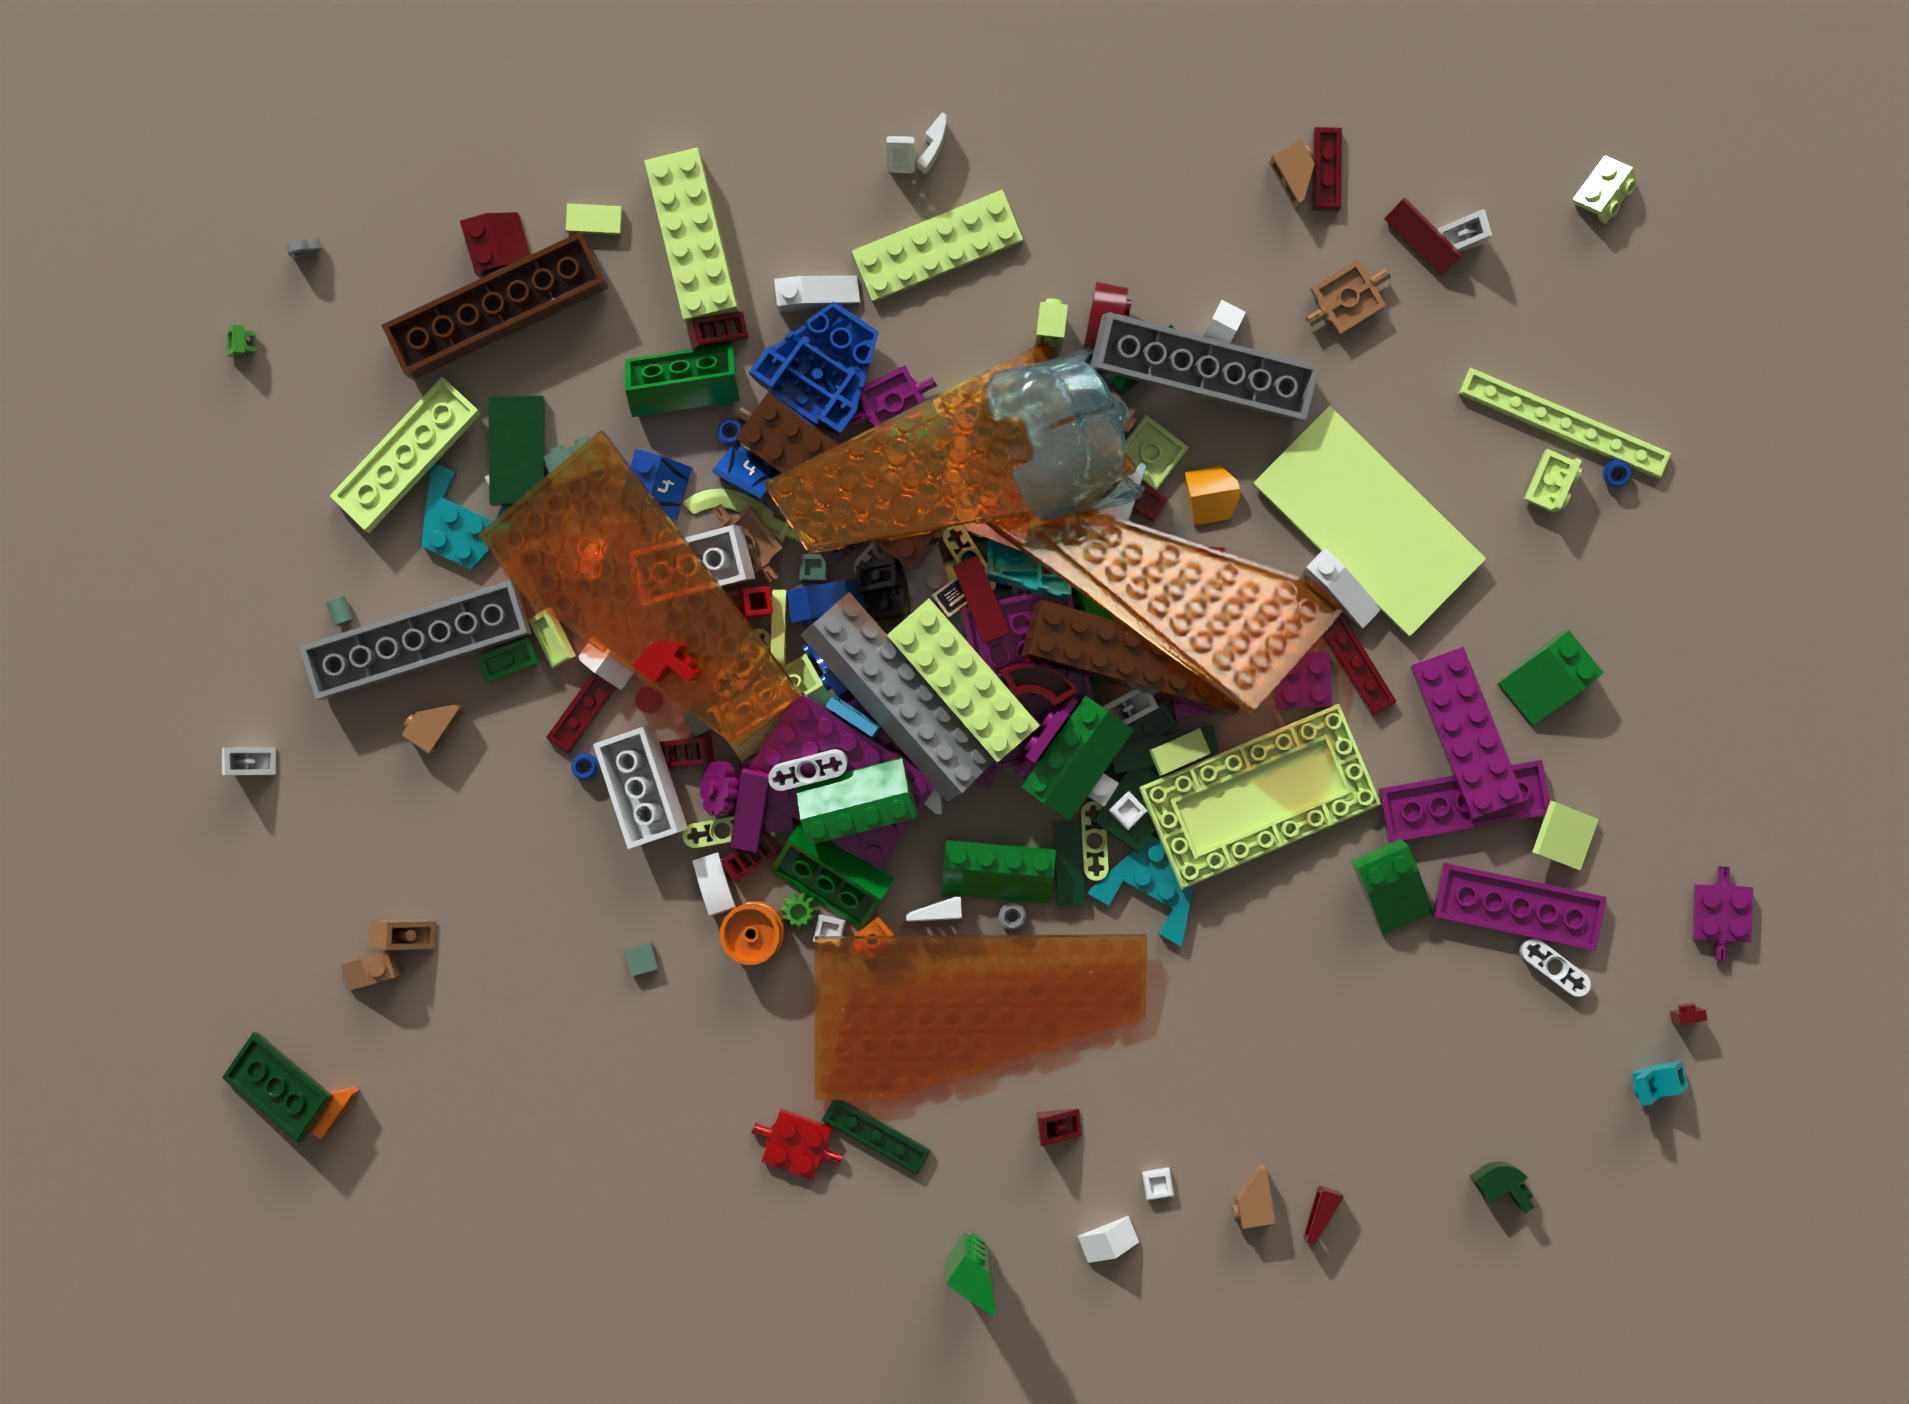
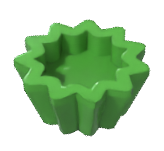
[780,892,819,931]

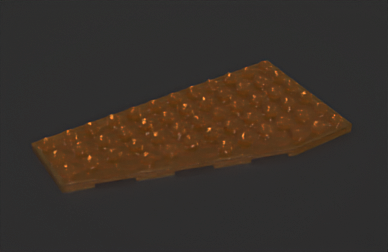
[765,341,1137,554]
[478,431,803,747]
[815,934,1147,1100]

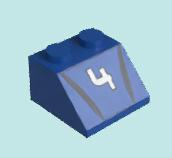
[712,446,781,505]
[620,449,692,520]

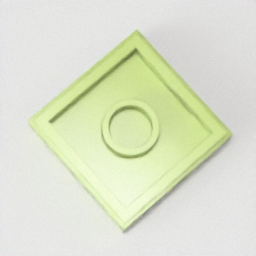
[1112,415,1189,490]
[1532,801,1599,871]

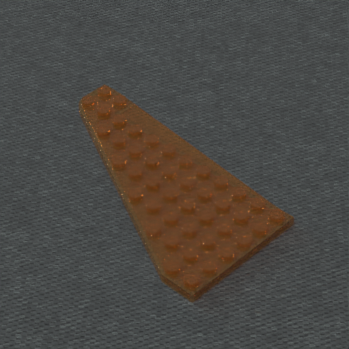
[977,485,1345,715]

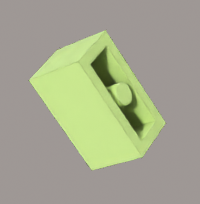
[1035,299,1068,348]

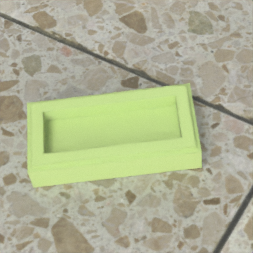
[566,203,623,236]
[528,607,576,669]
[1149,728,1211,775]

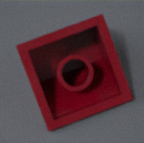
[460,212,531,278]

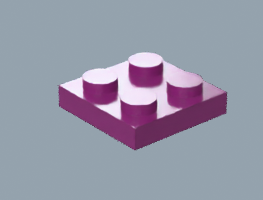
[1273,652,1332,709]

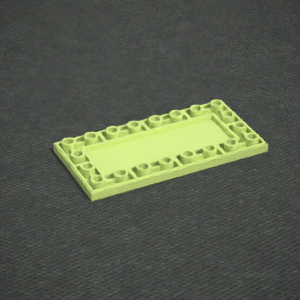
[1252,406,1486,637]
[1138,704,1381,889]

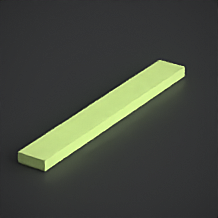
[1458,368,1671,479]

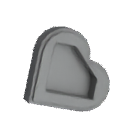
[285,239,321,259]

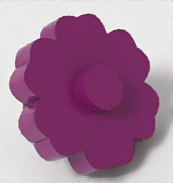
[700,761,740,816]

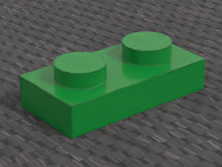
[477,637,540,683]

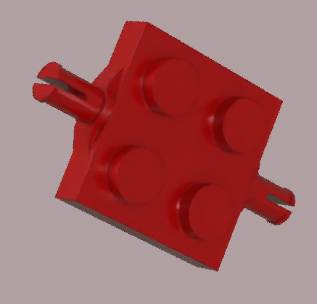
[751,1108,843,1181]

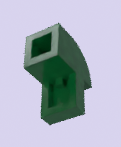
[1470,1161,1535,1213]

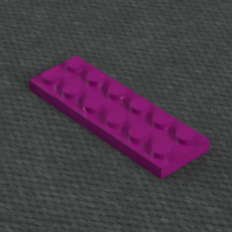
[1411,647,1525,820]
[1378,760,1550,843]
[1432,863,1607,951]

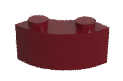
[1082,282,1132,359]
[999,662,1078,706]

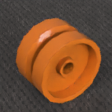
[720,901,786,965]

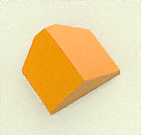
[1184,465,1241,526]

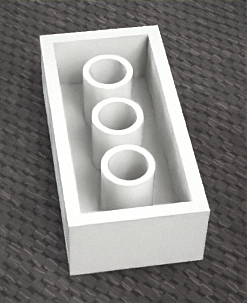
[630,525,755,606]
[593,725,688,849]

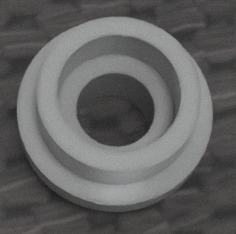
[999,903,1026,930]

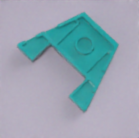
[421,463,531,570]
[987,508,1071,601]
[1087,835,1194,946]

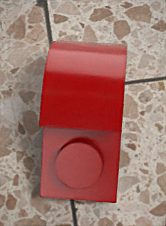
[711,586,773,622]
[633,640,703,683]

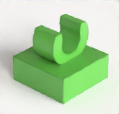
[227,324,257,357]

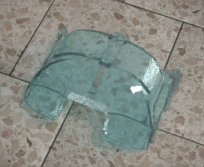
[987,347,1145,520]

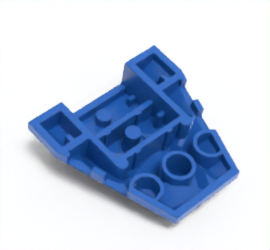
[749,301,879,435]

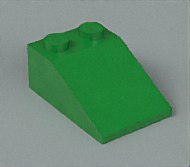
[1497,630,1604,726]
[1351,839,1433,935]

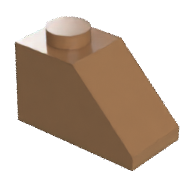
[1269,140,1315,210]
[402,705,465,754]
[369,919,436,950]
[342,950,403,991]
[1232,1164,1276,1229]

